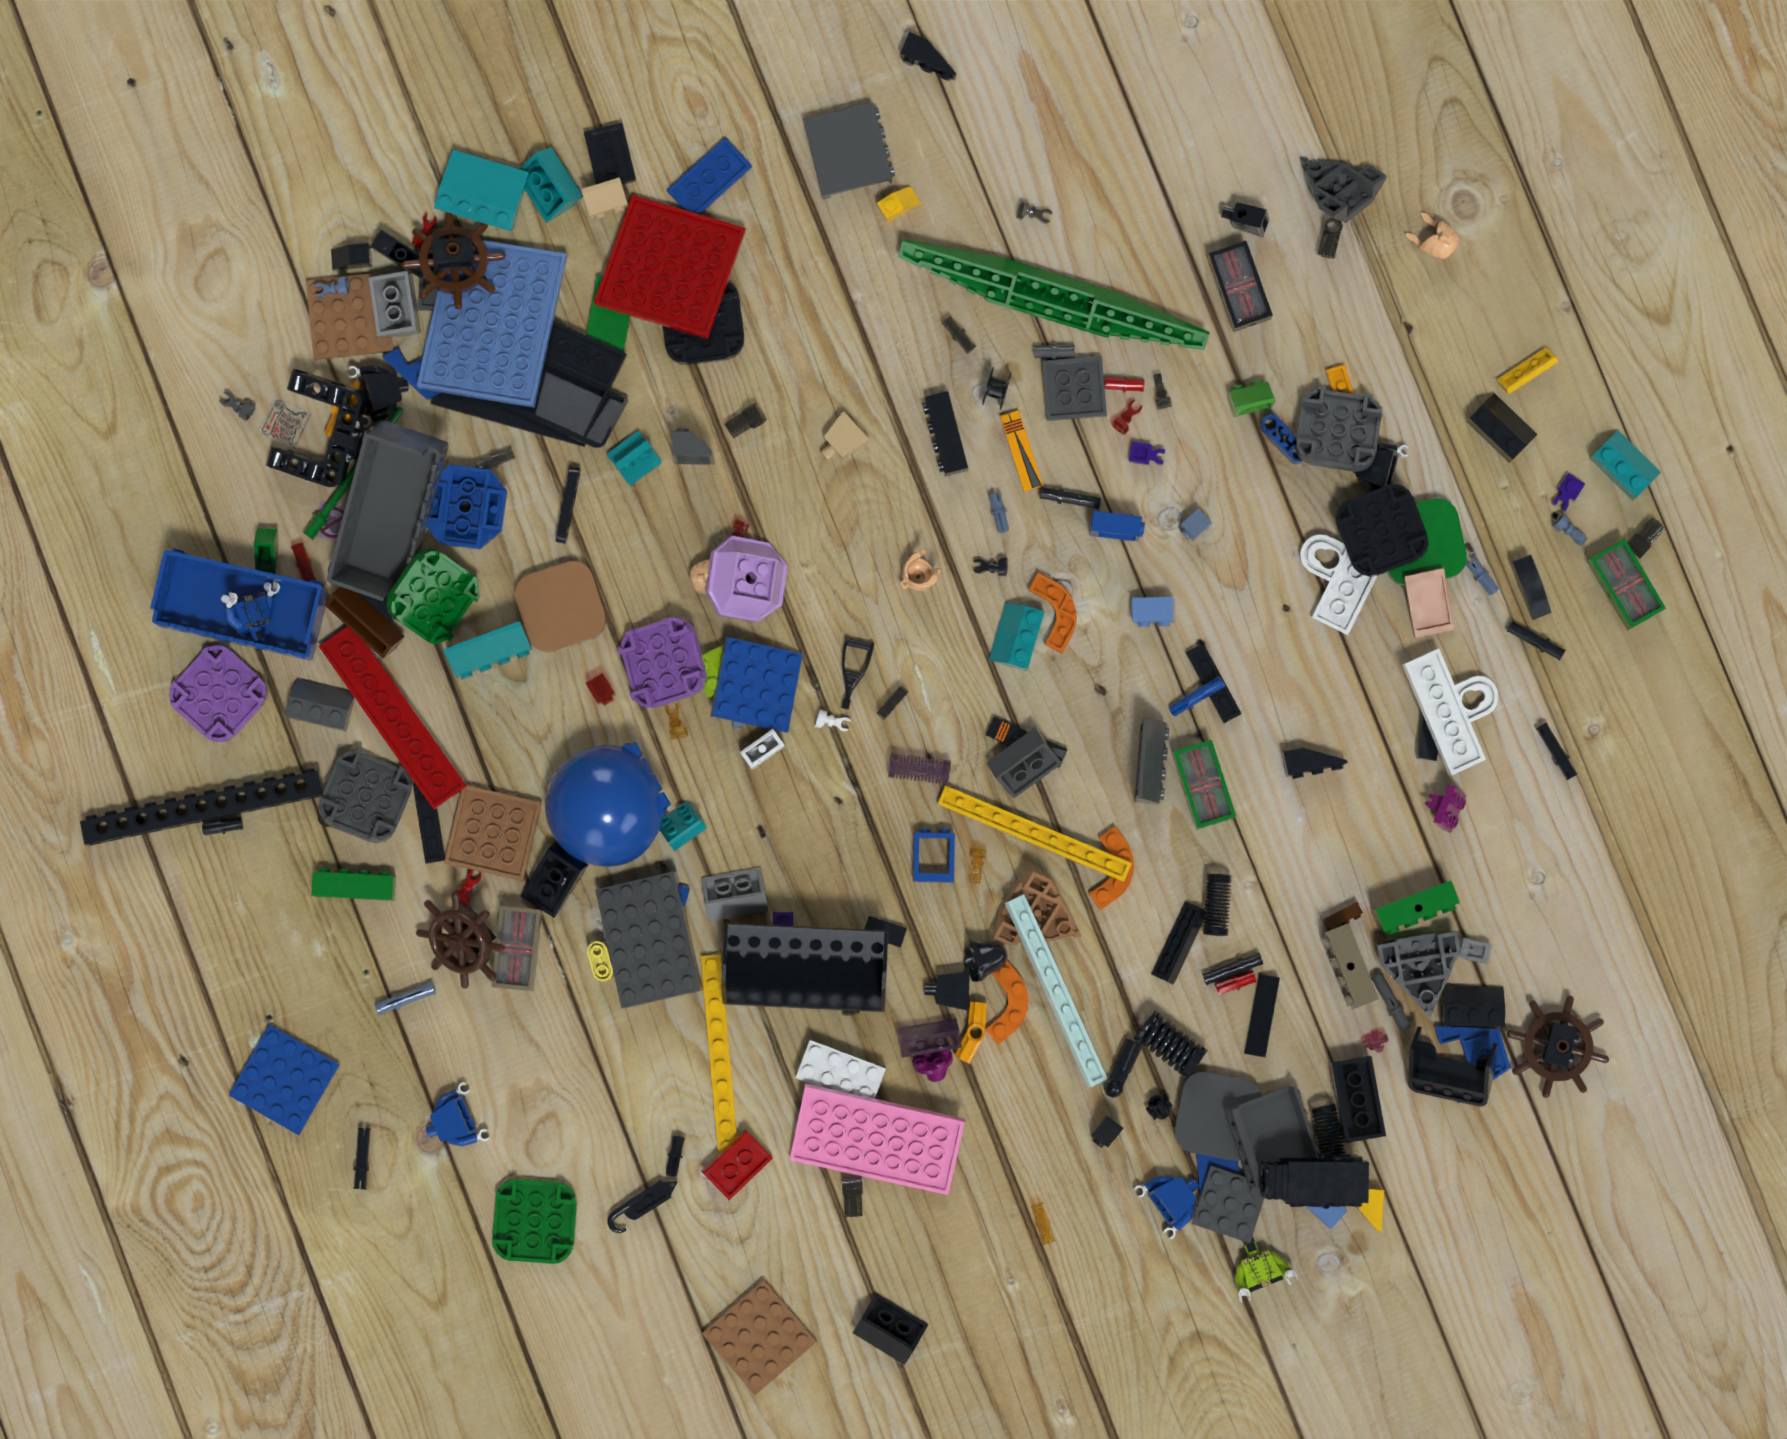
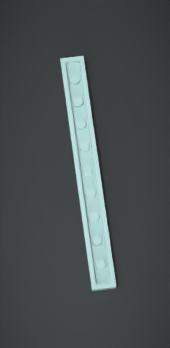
[1005,894,1108,1088]

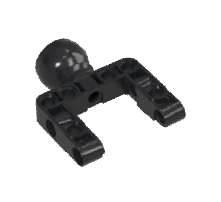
[266,369,369,487]

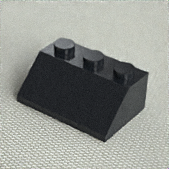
[1466,393,1538,463]
[1441,985,1505,1028]
[853,1293,928,1365]

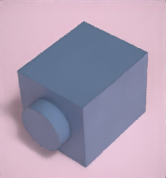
[1180,508,1212,541]

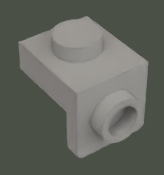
[1459,938,1492,964]

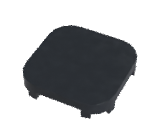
[662,282,745,365]
[1335,483,1429,577]

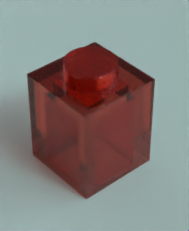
[585,673,616,706]

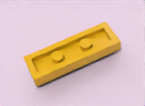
[1496,347,1558,394]

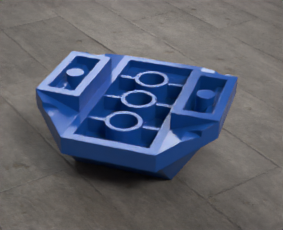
[427,465,508,550]

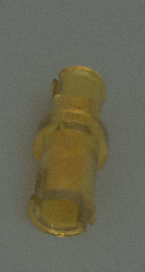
[1031,1202,1055,1245]

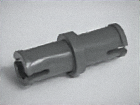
[1034,344,1075,360]

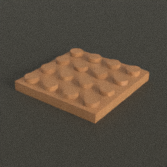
[306,272,394,360]
[444,785,542,881]
[702,1280,817,1395]

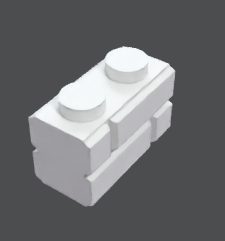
[740,729,785,770]

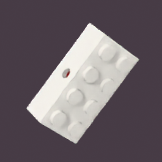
[796,1040,886,1099]

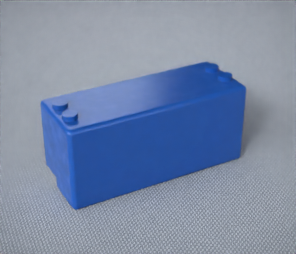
[150,548,329,661]

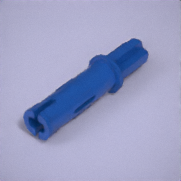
[1169,676,1225,716]

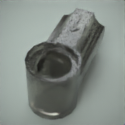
[1317,218,1343,259]
[724,403,767,439]
[1627,518,1665,559]
[842,1176,863,1217]

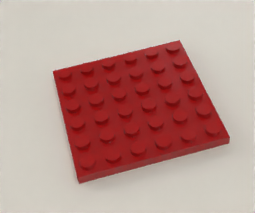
[594,195,746,339]

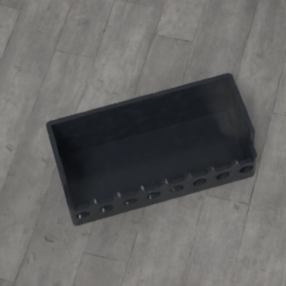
[721,923,888,1012]

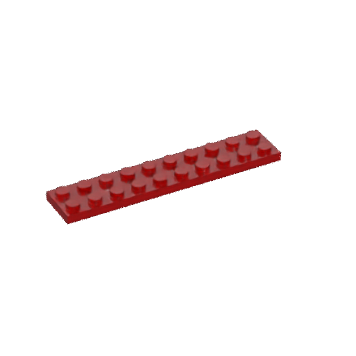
[318,626,467,810]

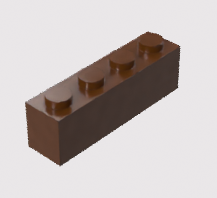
[325,587,405,659]

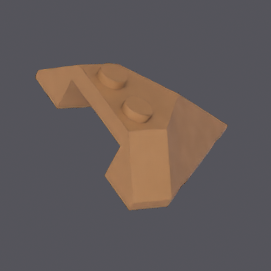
[992,870,1082,946]

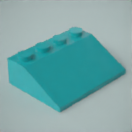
[434,149,529,231]
[443,621,533,680]

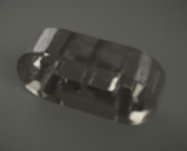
[876,685,909,720]

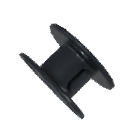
[982,367,1012,410]

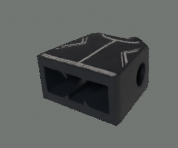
[1221,203,1269,238]

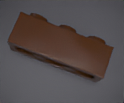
[1323,902,1363,931]

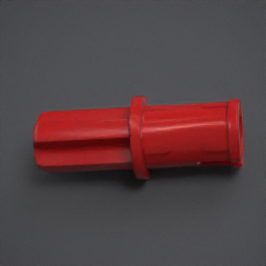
[1104,376,1145,393]
[1216,970,1257,995]

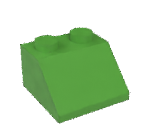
[1228,380,1276,417]

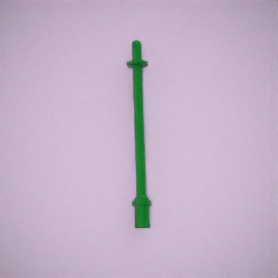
[303,407,403,540]

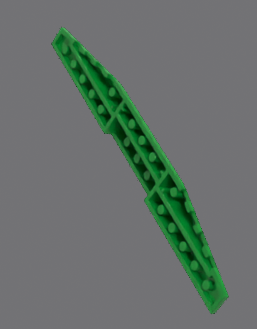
[898,239,1210,350]

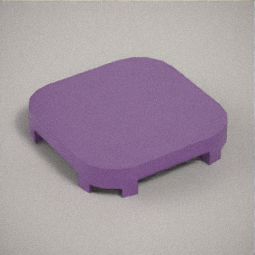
[618,617,707,708]
[169,645,268,743]

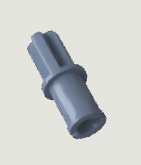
[988,492,1009,533]
[1466,557,1499,595]

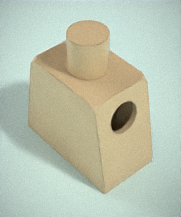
[820,412,870,461]

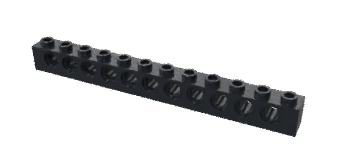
[80,768,324,846]

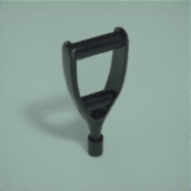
[841,636,875,710]

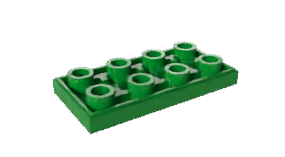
[586,275,631,352]

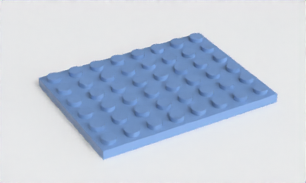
[417,238,568,408]

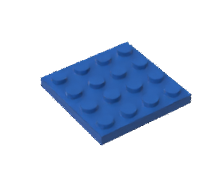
[710,637,803,733]
[229,1024,340,1135]

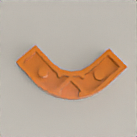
[1028,572,1077,654]
[1089,826,1134,910]
[985,961,1028,1045]

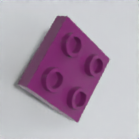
[1425,785,1466,833]

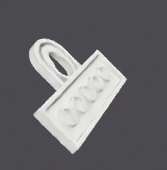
[1300,535,1378,636]
[1402,648,1498,776]

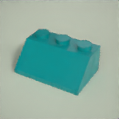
[519,147,583,223]
[1590,430,1661,501]
[989,603,1045,671]

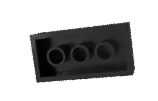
[1329,1056,1386,1143]

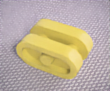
[587,941,614,982]

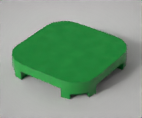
[1387,499,1467,587]
[386,548,481,645]
[492,1179,577,1264]

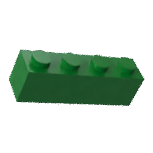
[311,868,396,901]

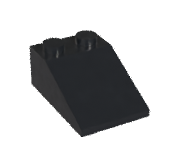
[521,842,589,918]

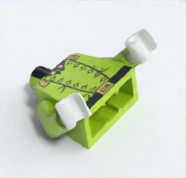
[1234,1241,1298,1303]

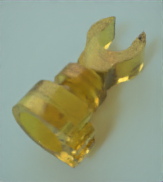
[666,703,688,740]
[969,848,987,884]

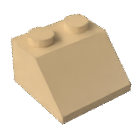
[581,177,628,221]

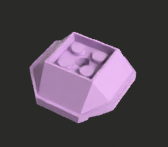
[705,536,788,622]

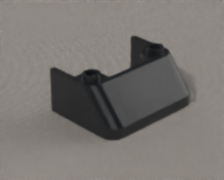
[1408,1026,1497,1106]

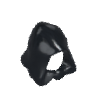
[964,940,1008,982]

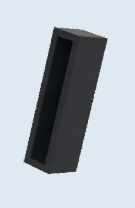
[922,391,968,477]

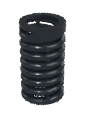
[1133,1010,1208,1079]

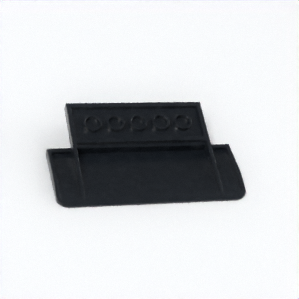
[490,321,628,448]

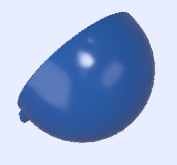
[545,742,671,867]

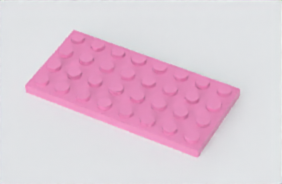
[790,1084,965,1195]

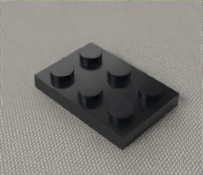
[584,123,636,185]

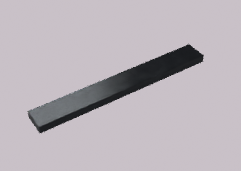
[431,392,586,448]

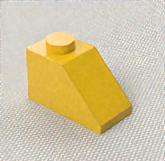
[877,186,921,224]
[1357,1189,1384,1231]

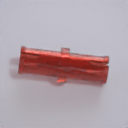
[291,542,316,582]

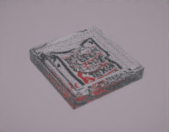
[257,396,311,450]

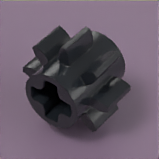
[1146,1095,1173,1120]

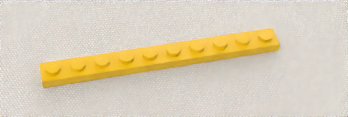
[937,786,1132,882]
[701,954,737,1155]

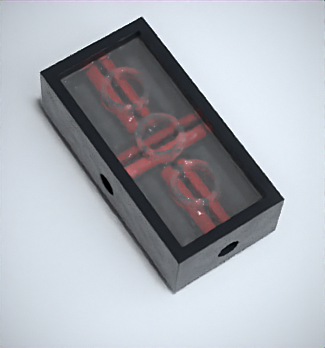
[1207,241,1273,332]

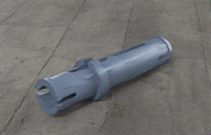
[375,982,436,1015]

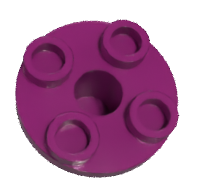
[912,1045,953,1082]

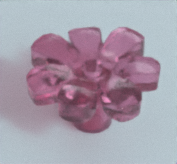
[1363,1030,1389,1052]

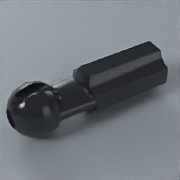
[1103,1038,1143,1098]

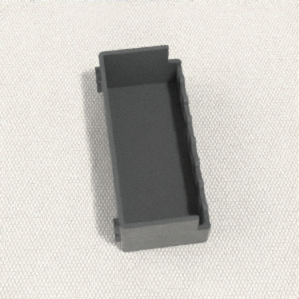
[327,420,449,601]

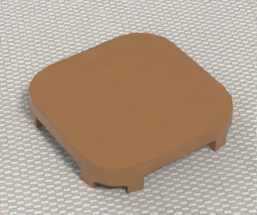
[515,561,606,653]

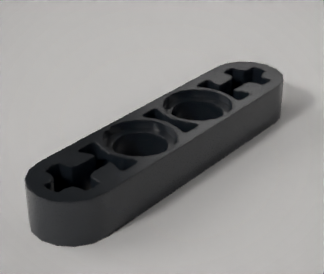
[556,466,581,544]

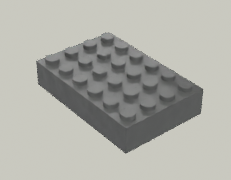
[595,871,703,1009]

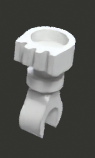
[814,709,851,732]

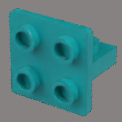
[607,431,662,486]
[659,801,707,851]

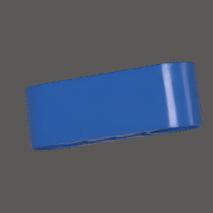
[1260,414,1303,465]

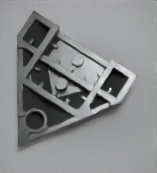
[1300,157,1387,223]
[1377,931,1461,1018]

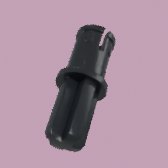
[202,817,243,835]
[666,1136,685,1177]

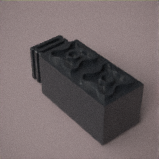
[1259,1154,1369,1207]

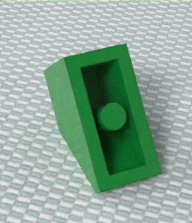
[254,528,278,574]

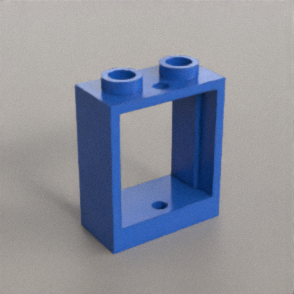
[1090,511,1145,542]
[914,829,955,883]

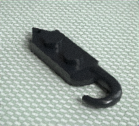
[607,1180,678,1233]

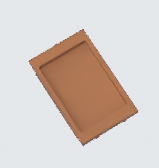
[1404,568,1454,638]

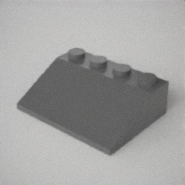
[1135,717,1169,805]

